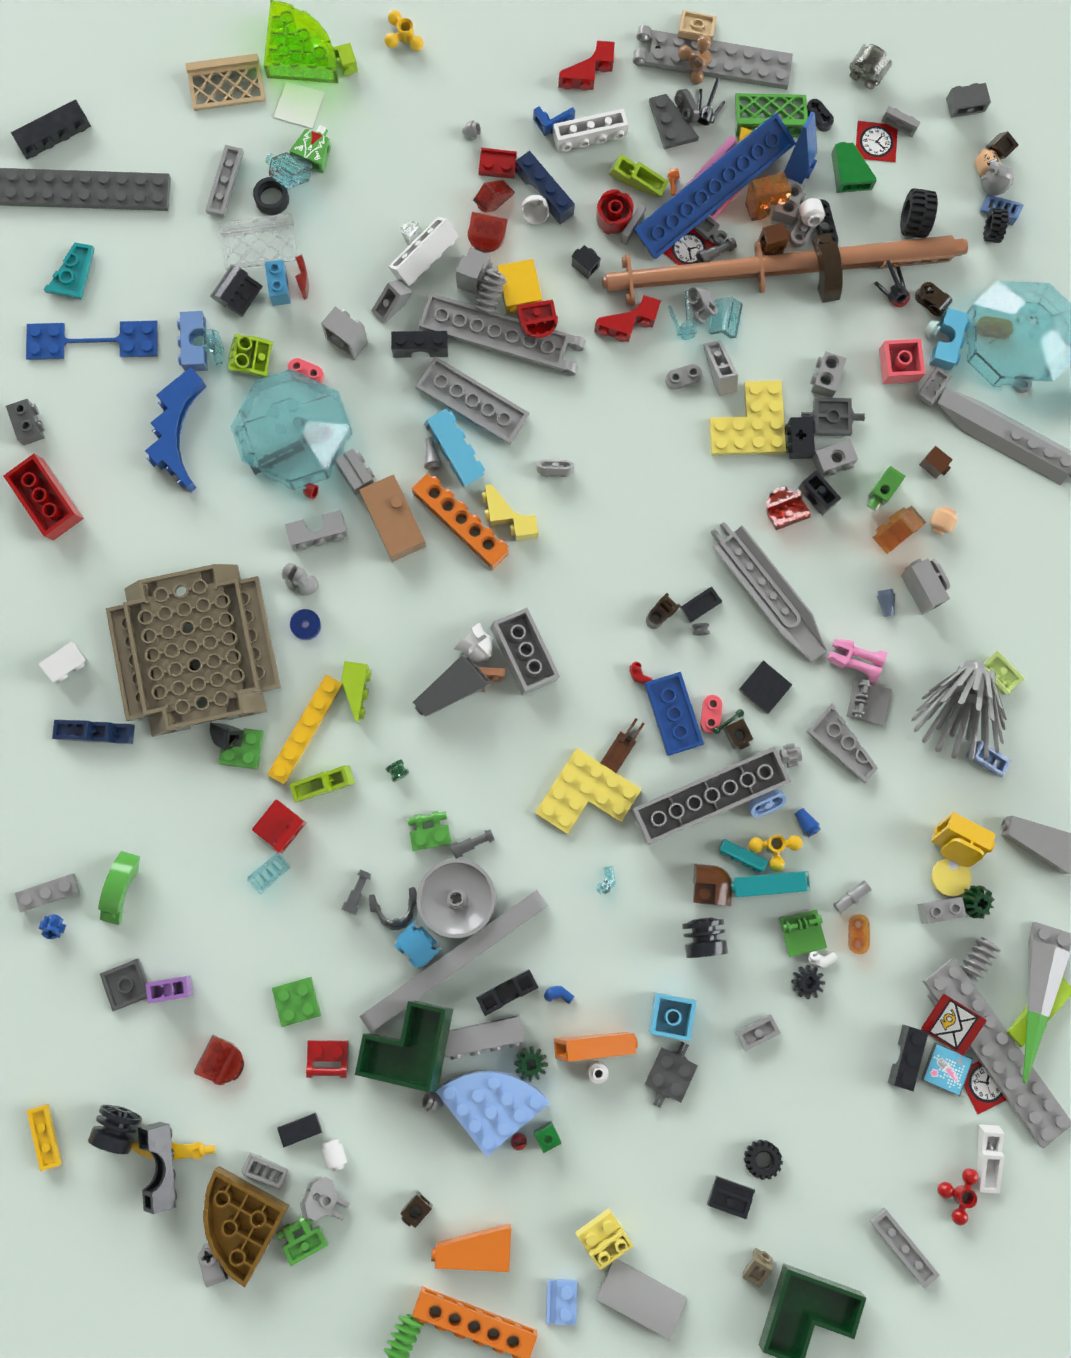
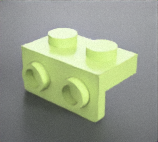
[983,650,1025,695]

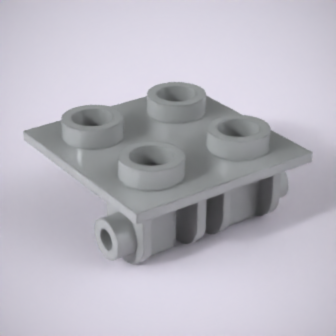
[847,680,892,726]

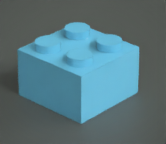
[648,992,696,1041]

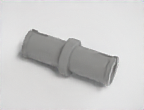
[833,880,872,914]

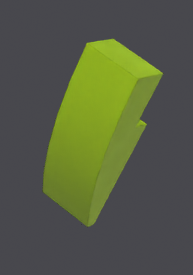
[609,154,669,197]
[289,766,355,803]

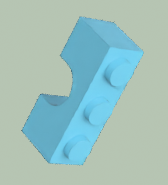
[929,308,970,371]

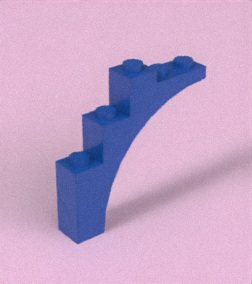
[145,367,207,492]

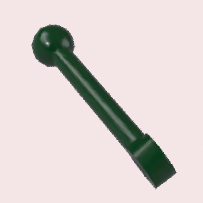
[713,709,744,734]

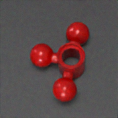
[937,1168,979,1226]

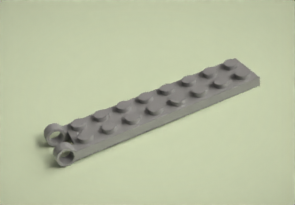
[633,25,793,90]
[419,293,586,376]

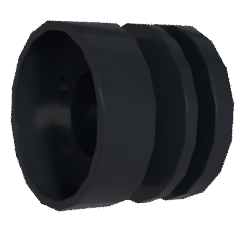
[682,917,728,958]
[88,1105,142,1154]

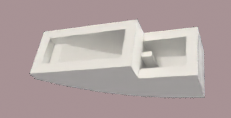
[977,1124,1004,1194]

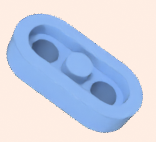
[748,790,786,818]

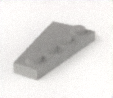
[806,703,878,783]

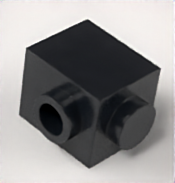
[571,245,601,279]

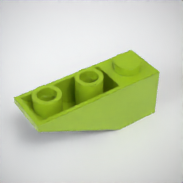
[341,661,372,724]

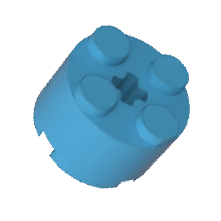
[395,921,441,968]

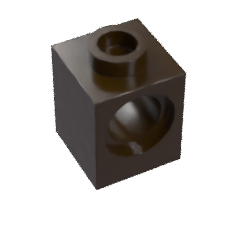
[985,131,1019,159]
[723,719,753,750]
[400,1191,433,1228]

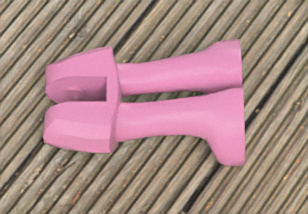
[827,639,887,685]

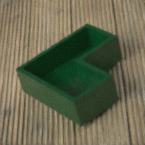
[355,1001,453,1093]
[758,1263,866,1358]

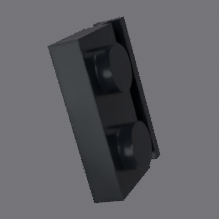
[707,1175,755,1219]

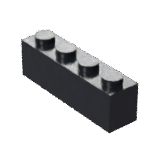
[11,99,91,159]

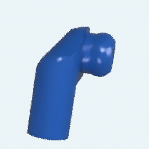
[544,986,575,1004]

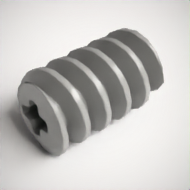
[474,269,507,313]
[960,937,1001,981]

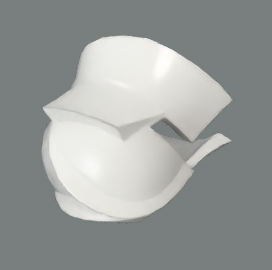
[454,622,494,662]

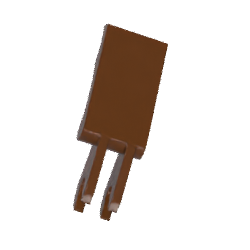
[600,718,644,773]

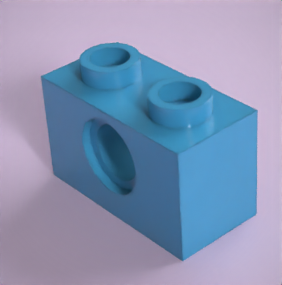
[265,260,291,306]

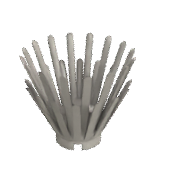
[911,661,1007,761]

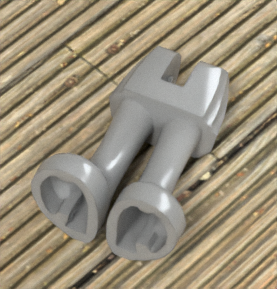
[282,563,319,596]

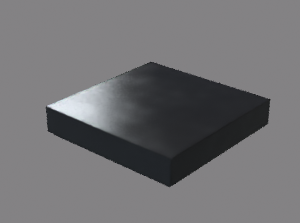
[738,660,793,714]

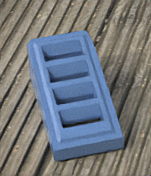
[980,194,1023,226]
[966,741,1011,777]

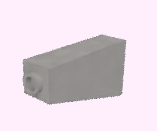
[1001,816,1071,874]

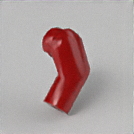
[629,661,653,685]

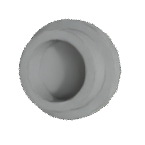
[462,120,481,140]
[422,1092,444,1112]

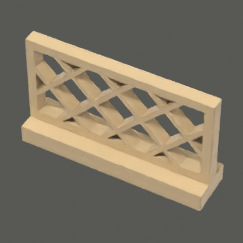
[185,54,266,111]

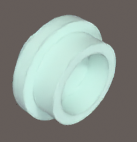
[924,320,941,339]

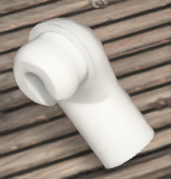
[808,951,838,969]

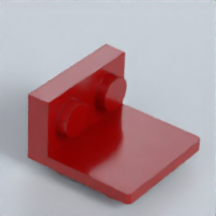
[252,799,307,854]

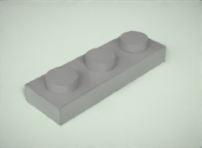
[15,874,80,912]

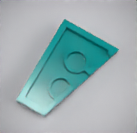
[43,242,95,300]

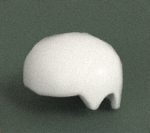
[522,195,549,225]

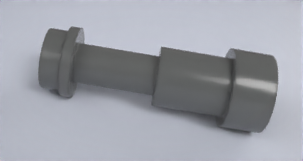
[696,238,737,263]
[450,829,495,859]
[341,869,371,915]

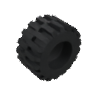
[900,188,938,238]

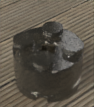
[849,44,892,90]

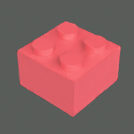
[879,339,925,384]

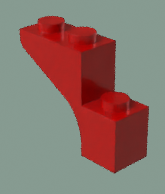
[558,41,615,91]
[594,295,661,342]

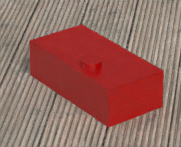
[3,454,84,541]

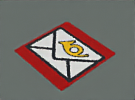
[921,994,987,1055]

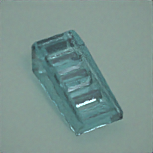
[247,852,291,895]

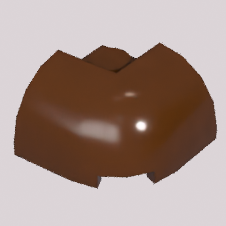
[693,864,732,906]

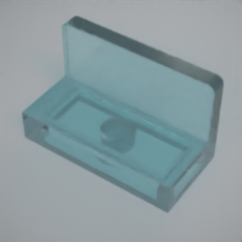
[709,296,743,339]

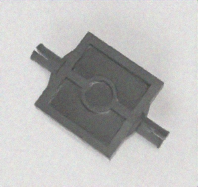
[801,397,865,436]
[645,1042,698,1108]

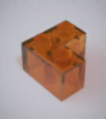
[745,172,791,221]
[872,506,927,554]

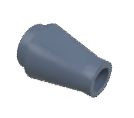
[876,589,895,617]

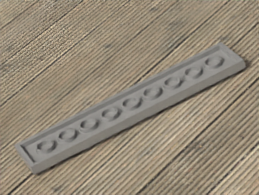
[922,958,1071,1148]

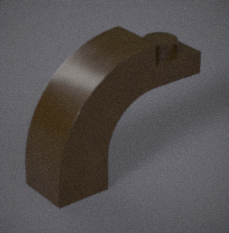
[811,233,843,303]

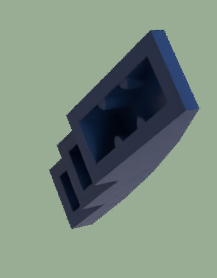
[52,720,135,744]

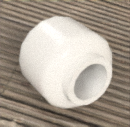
[799,198,825,227]

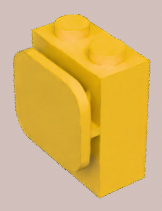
[931,812,996,867]

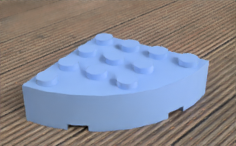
[436,1070,550,1157]

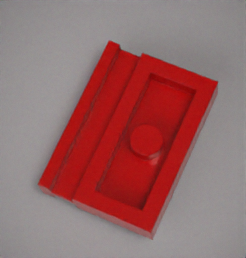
[478,147,517,179]

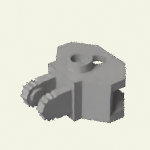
[300,1177,350,1221]

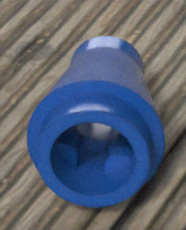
[794,808,821,838]

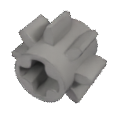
[779,743,802,768]

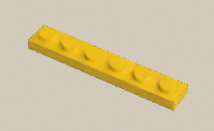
[267,675,343,785]

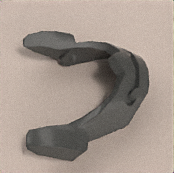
[369,887,417,930]

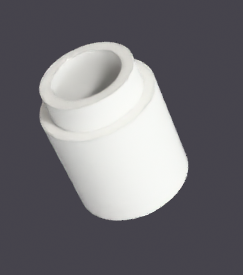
[587,1061,609,1084]
[322,1138,347,1172]

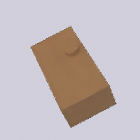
[359,474,426,562]

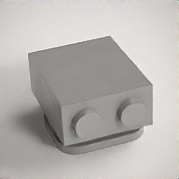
[901,558,950,615]

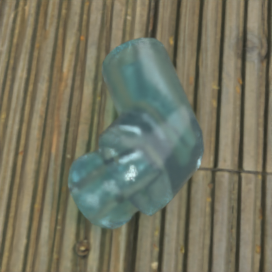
[597,866,616,894]

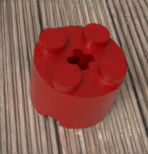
[596,189,634,235]

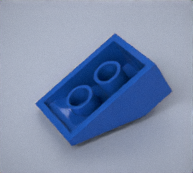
[782,111,817,184]

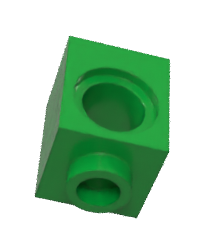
[534,1121,562,1153]

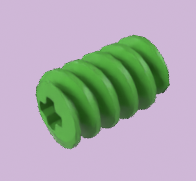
[384,1314,424,1358]

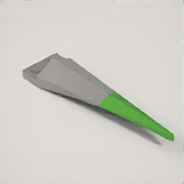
[1022,922,1071,1083]

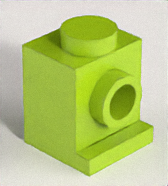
[333,43,358,76]

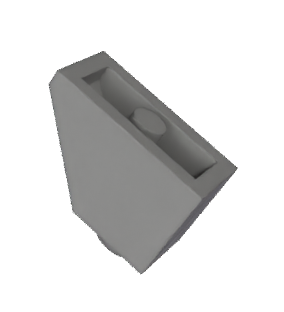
[371,279,413,323]

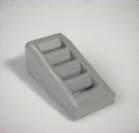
[242,1152,288,1190]

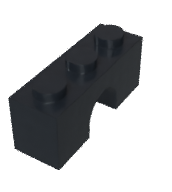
[391,331,448,358]
[476,969,539,1016]
[888,1025,929,1092]

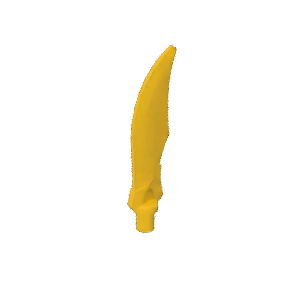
[132,1141,216,1160]

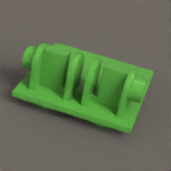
[779,909,827,957]

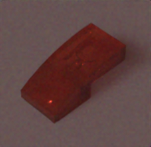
[295,255,309,300]

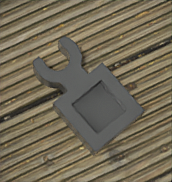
[693,216,727,246]

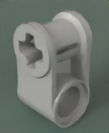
[686,287,718,324]
[198,1243,228,1287]

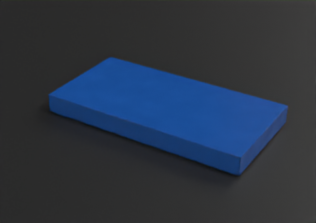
[644,671,704,756]

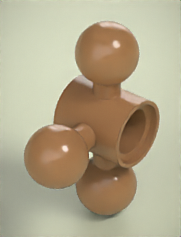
[678,35,712,85]

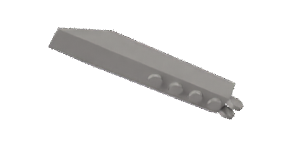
[937,388,1071,485]
[711,522,827,662]

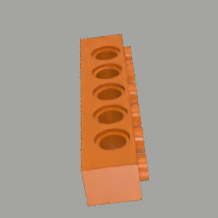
[411,473,509,570]
[412,1286,537,1358]

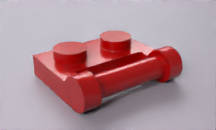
[306,1040,349,1078]

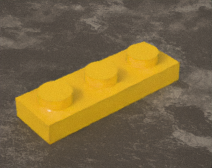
[26,1104,63,1171]

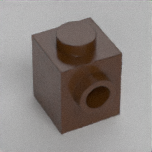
[919,446,953,479]

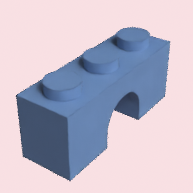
[177,311,208,371]

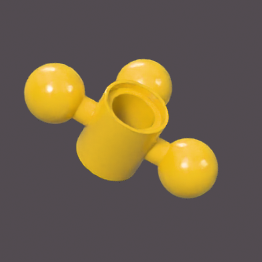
[384,10,424,51]
[748,835,803,871]

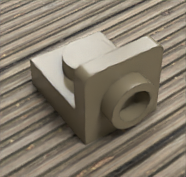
[742,1248,773,1288]

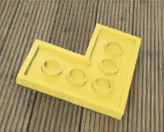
[709,381,786,456]
[535,748,642,834]

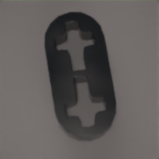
[807,99,834,132]

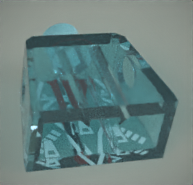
[265,152,313,189]

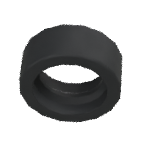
[253,177,289,215]

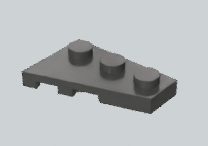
[649,94,699,149]

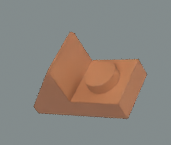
[479,667,505,693]

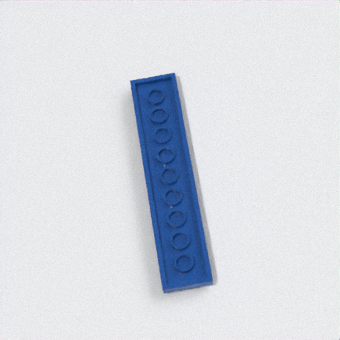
[633,112,796,259]

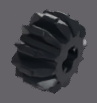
[791,965,825,999]

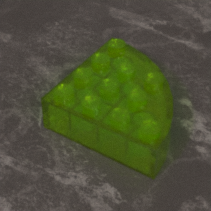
[263,0,338,83]

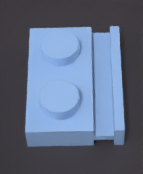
[546,1279,577,1325]

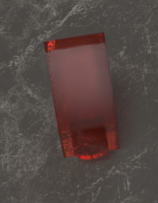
[473,180,515,213]

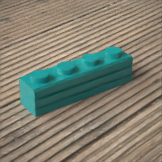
[718,839,769,873]

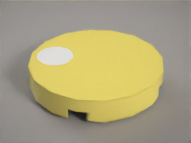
[931,858,971,896]

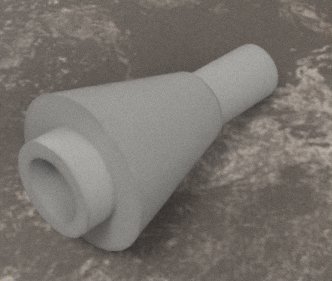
[424,437,443,471]

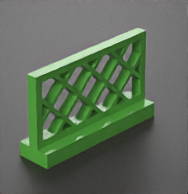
[735,93,808,137]

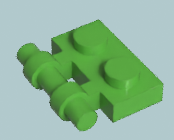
[407,811,451,851]
[276,1216,328,1266]

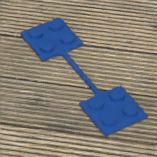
[26,320,158,360]

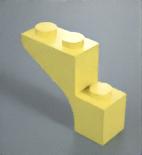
[482,484,538,541]

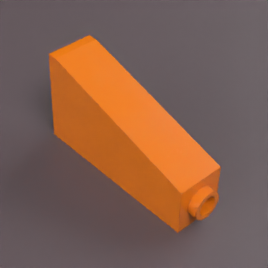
[554,1032,638,1062]
[431,1224,511,1272]

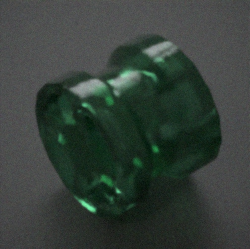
[386,759,410,783]

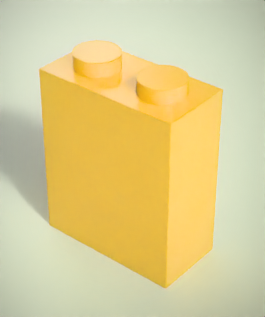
[497,259,542,314]

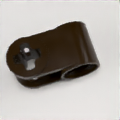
[915,282,952,317]
[646,593,681,629]

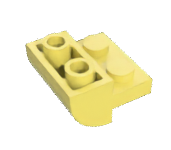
[575,1208,634,1270]

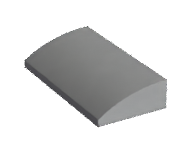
[595,1259,686,1340]

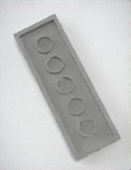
[415,356,530,445]

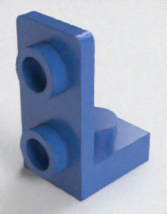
[533,106,575,136]

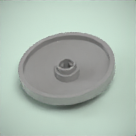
[416,859,496,939]

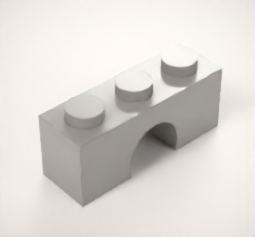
[285,510,348,551]

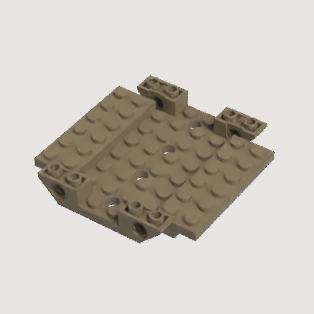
[106,564,281,737]

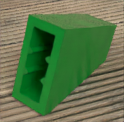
[831,142,877,193]

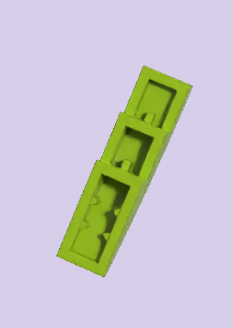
[1006,977,1071,1047]

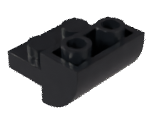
[210,265,263,317]

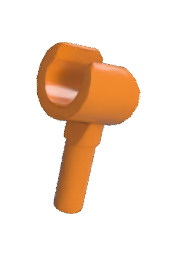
[667,168,679,196]

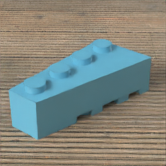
[424,409,485,487]

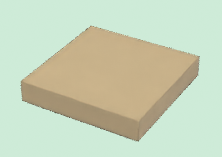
[677,10,717,43]

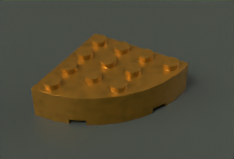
[203,1166,290,1288]

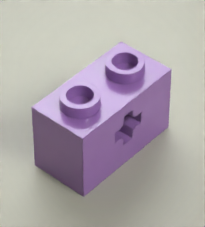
[145,975,194,1004]

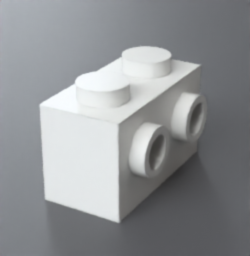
[38,641,86,683]

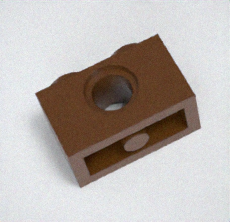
[757,222,790,256]

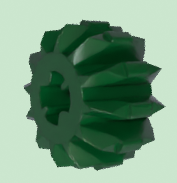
[960,885,995,919]
[514,1046,548,1082]

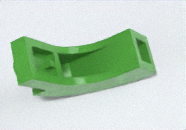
[98,851,140,925]

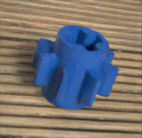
[38,914,66,940]

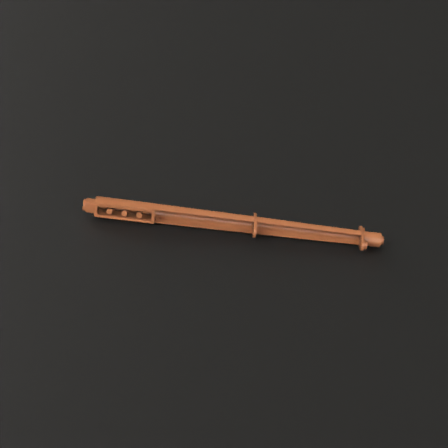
[602,235,968,306]

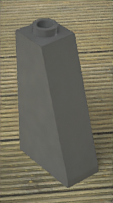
[413,655,492,716]

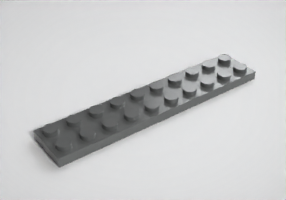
[0,168,171,211]

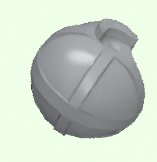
[981,161,1014,196]

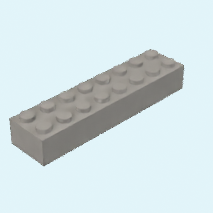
[631,747,791,845]

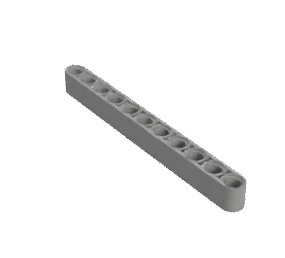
[359,890,548,1033]

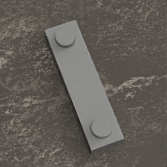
[206,145,244,218]
[869,1208,940,1289]

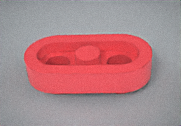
[288,358,324,386]
[700,695,722,734]

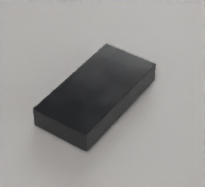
[680,586,722,623]
[277,1112,323,1148]

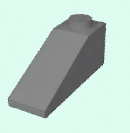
[704,340,738,396]

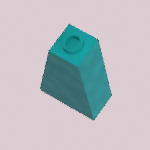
[731,871,810,897]

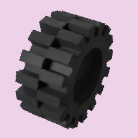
[983,208,1009,243]
[744,1140,783,1180]

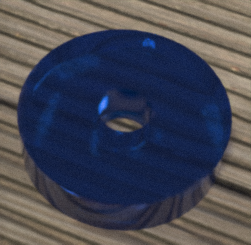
[290,609,321,640]

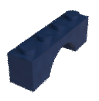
[515,150,575,225]

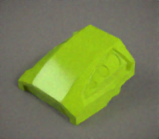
[228,334,273,378]

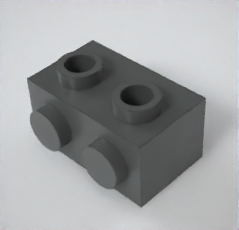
[946,83,991,118]
[6,399,45,446]

